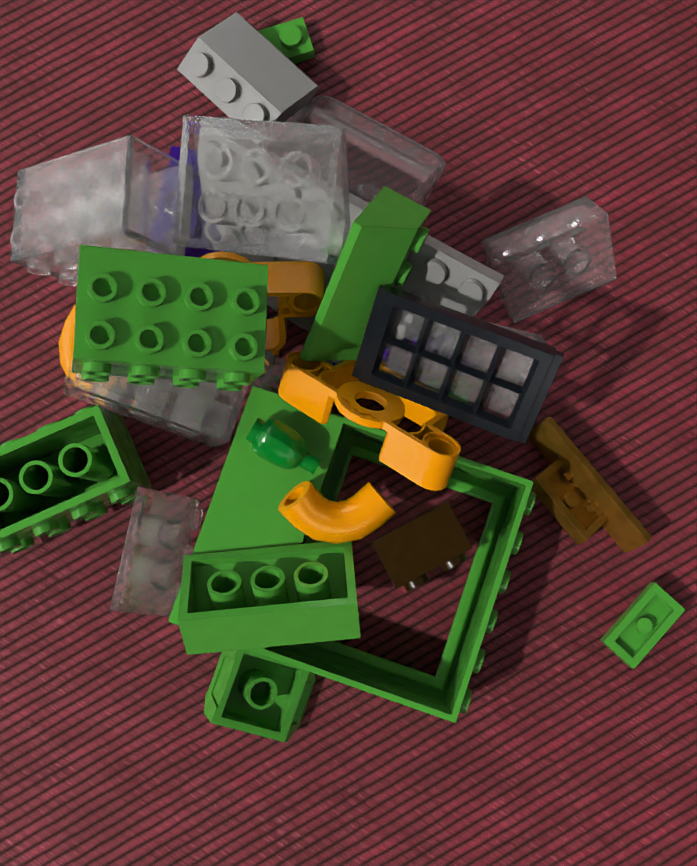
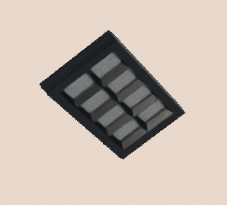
[352,284,564,443]

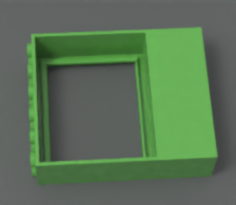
[168,386,536,723]

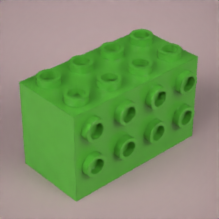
[72,245,268,391]
[0,405,152,554]

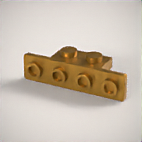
[528,417,652,553]

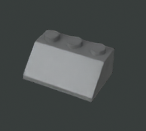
[177,12,320,148]

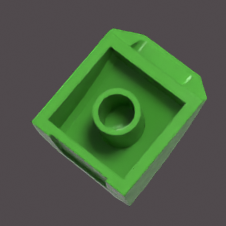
[204,649,316,742]

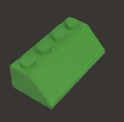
[299,186,431,362]
[178,541,361,655]

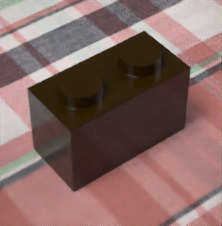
[371,502,473,591]

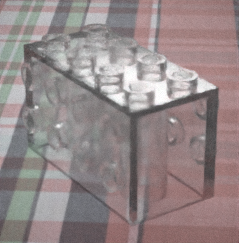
[10,135,190,286]

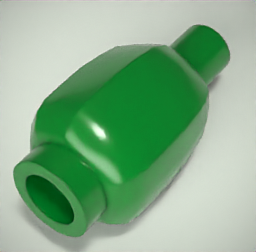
[246,418,322,474]

